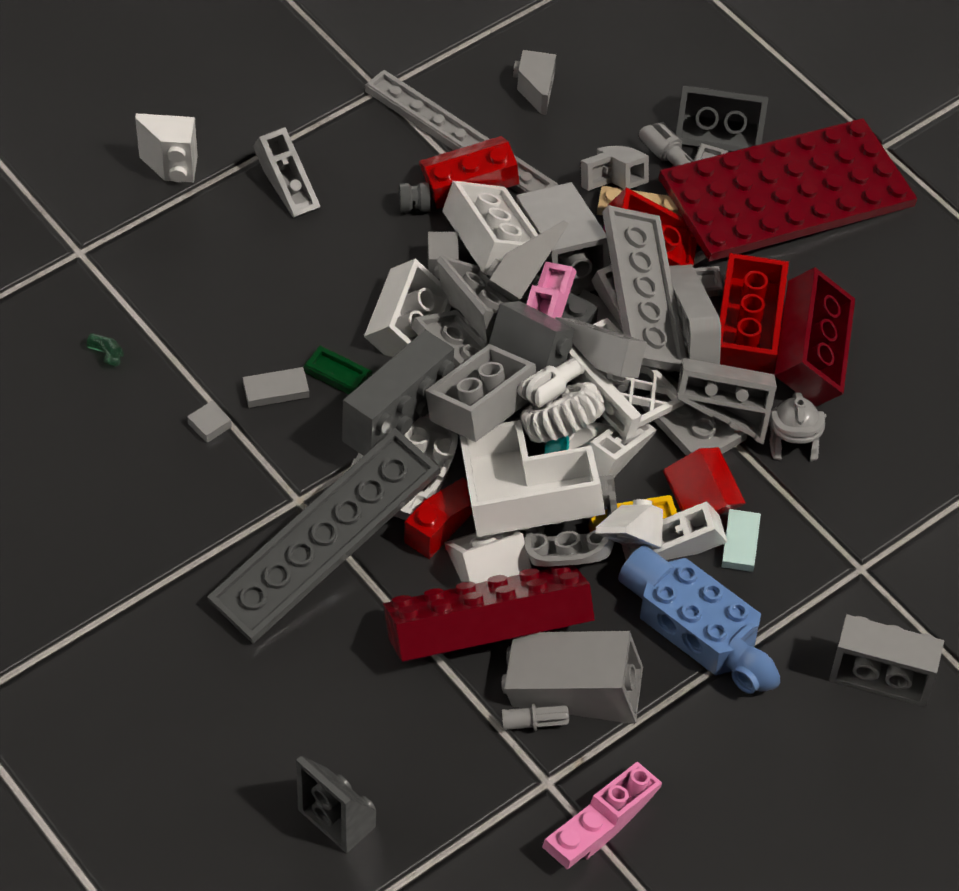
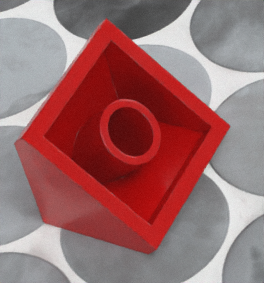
[663,447,746,515]

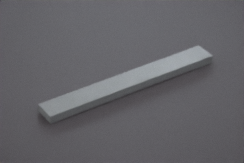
[365,70,558,194]

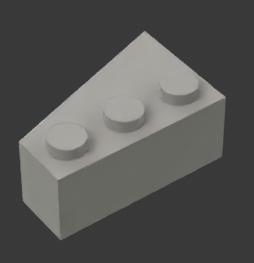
[677,358,777,444]

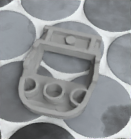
[524,475,617,566]

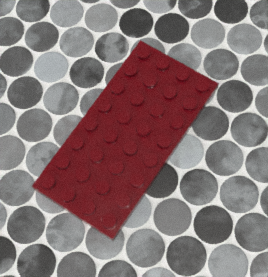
[658,118,918,262]

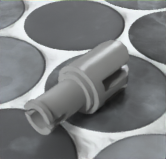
[639,122,694,166]

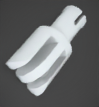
[517,356,584,408]

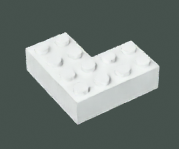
[459,420,605,537]

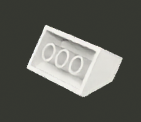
[442,181,539,275]

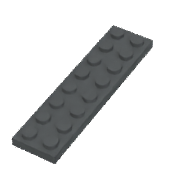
[207,428,441,644]

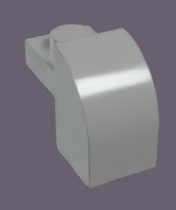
[581,146,649,191]

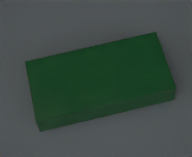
[304,345,372,395]

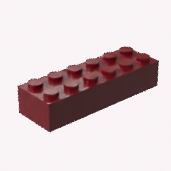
[383,565,595,662]

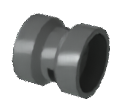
[399,182,430,212]

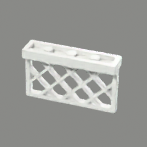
[566,318,684,440]

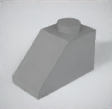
[513,50,556,115]

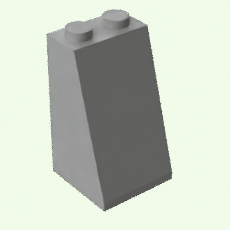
[516,182,609,295]
[502,631,643,723]

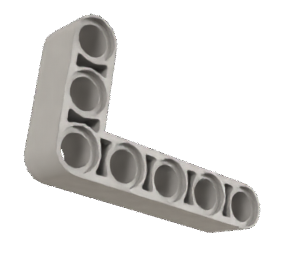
[669,264,721,364]

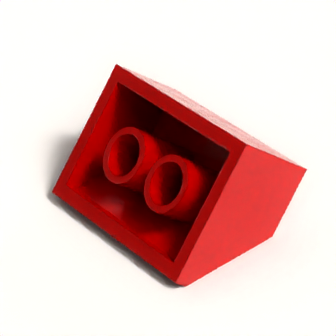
[419,136,520,210]

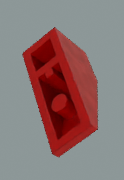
[404,478,473,559]

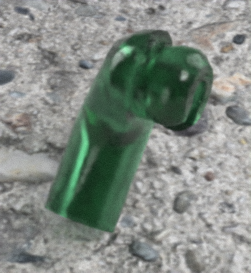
[86,333,124,366]

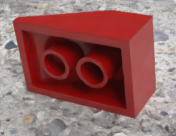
[603,187,697,266]

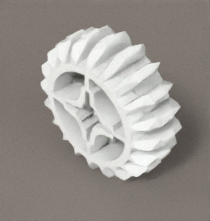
[520,382,605,443]

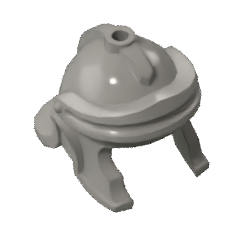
[768,393,826,461]

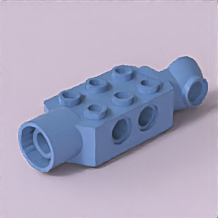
[618,545,780,694]

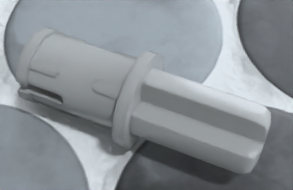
[502,704,569,731]

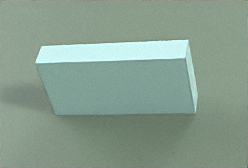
[721,509,761,572]

